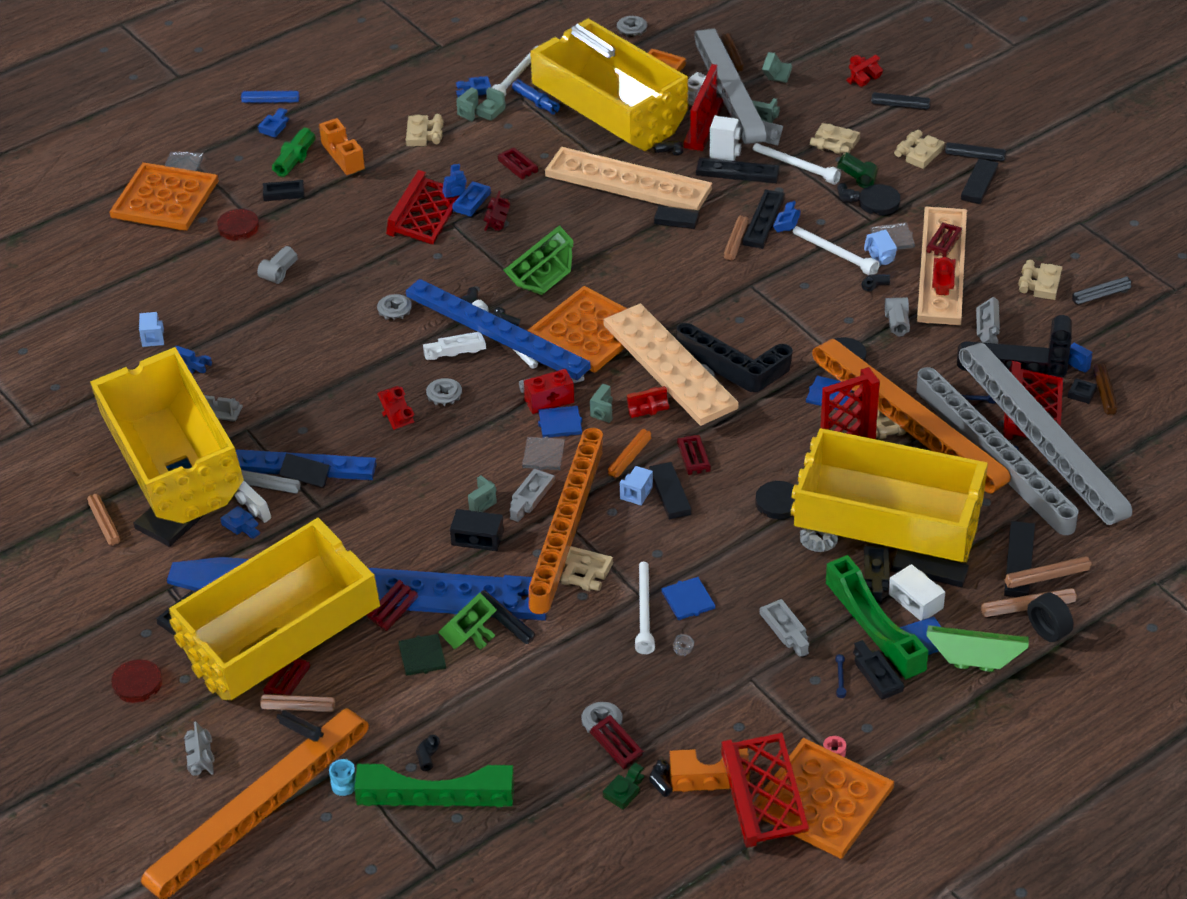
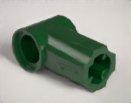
[836,152,878,188]

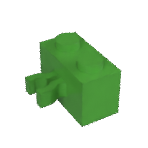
[438,593,497,650]

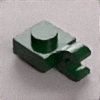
[602,763,645,810]

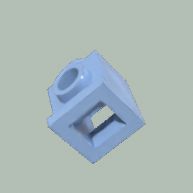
[864,229,897,265]
[139,312,164,347]
[620,466,653,506]

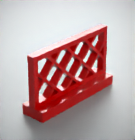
[684,64,724,151]
[386,170,460,245]
[1003,361,1063,440]
[821,367,880,440]
[721,733,809,848]

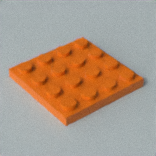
[110,162,219,231]
[527,286,627,373]
[753,738,894,859]

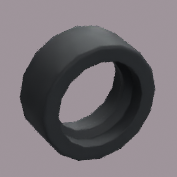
[1027,592,1074,642]

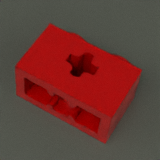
[524,369,574,414]

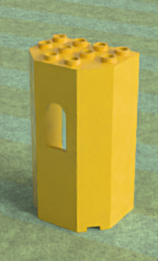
[531,18,688,151]
[90,347,244,524]
[791,428,988,562]
[169,518,380,700]

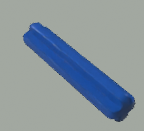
[241,91,300,103]

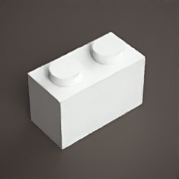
[710,116,742,161]
[889,564,945,621]

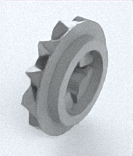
[617,16,647,37]
[377,294,412,320]
[426,378,462,407]
[800,528,838,552]
[582,702,622,734]

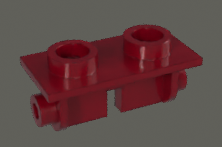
[483,191,510,231]

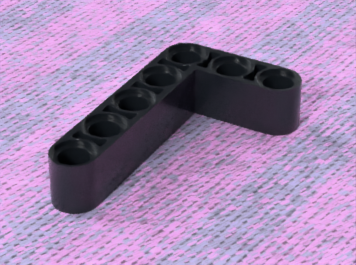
[957,315,1072,378]
[676,323,793,392]

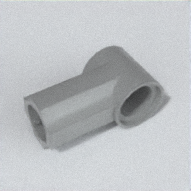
[257,246,298,284]
[885,297,910,336]

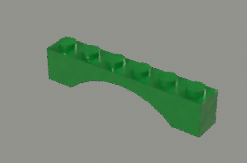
[826,555,929,680]
[354,764,514,807]

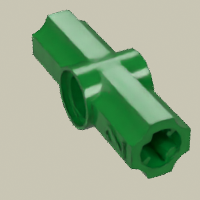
[272,127,316,177]

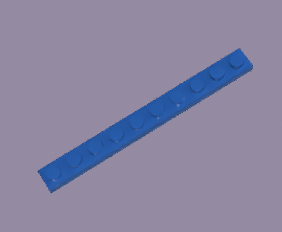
[406,279,591,380]
[166,449,376,480]

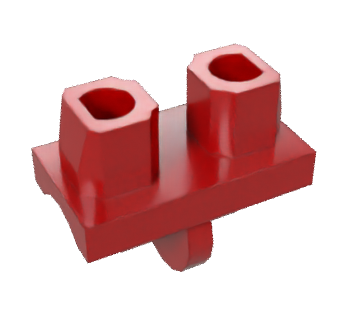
[846,54,883,88]
[932,257,956,296]
[377,386,415,430]
[627,386,670,418]

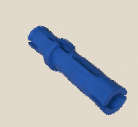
[512,79,560,114]

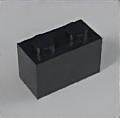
[450,509,504,551]

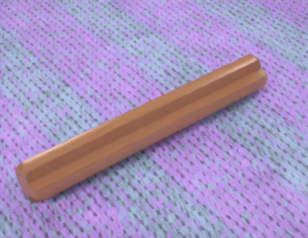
[1004,556,1092,588]
[981,588,1077,617]

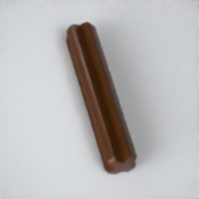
[721,33,744,72]
[1093,363,1118,415]

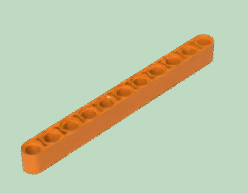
[812,339,1011,493]
[529,428,603,614]
[141,708,369,899]

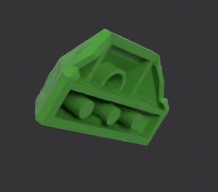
[503,225,574,295]
[927,625,1029,672]

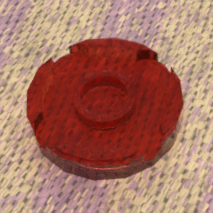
[217,209,259,240]
[111,659,162,703]

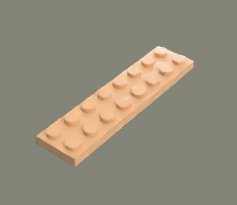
[545,147,712,210]
[917,207,967,325]
[604,303,739,426]

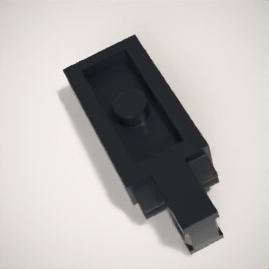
[864,546,889,603]
[853,640,904,700]

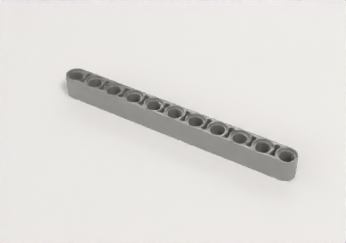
[695,28,766,144]
[959,343,1132,525]
[916,367,1078,535]

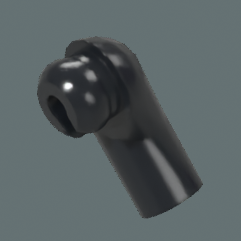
[837,183,860,203]
[492,307,521,327]
[416,734,440,771]
[649,759,673,797]

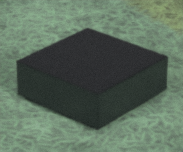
[1068,378,1097,404]

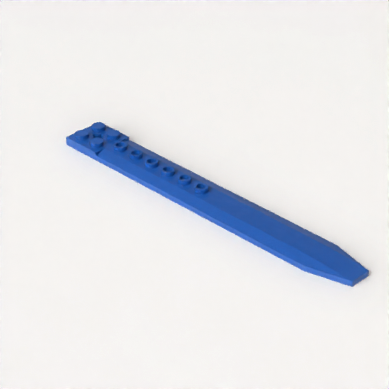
[167,557,547,621]

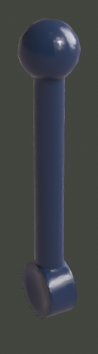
[962,395,996,404]
[835,654,846,698]

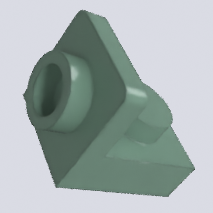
[762,52,792,83]
[457,87,479,121]
[475,87,505,121]
[752,98,780,123]
[590,384,613,423]
[468,476,497,512]

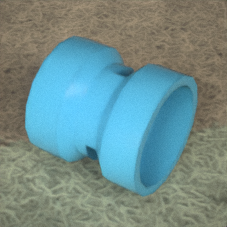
[329,759,356,796]

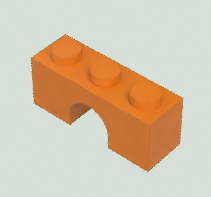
[319,118,365,175]
[670,748,750,792]

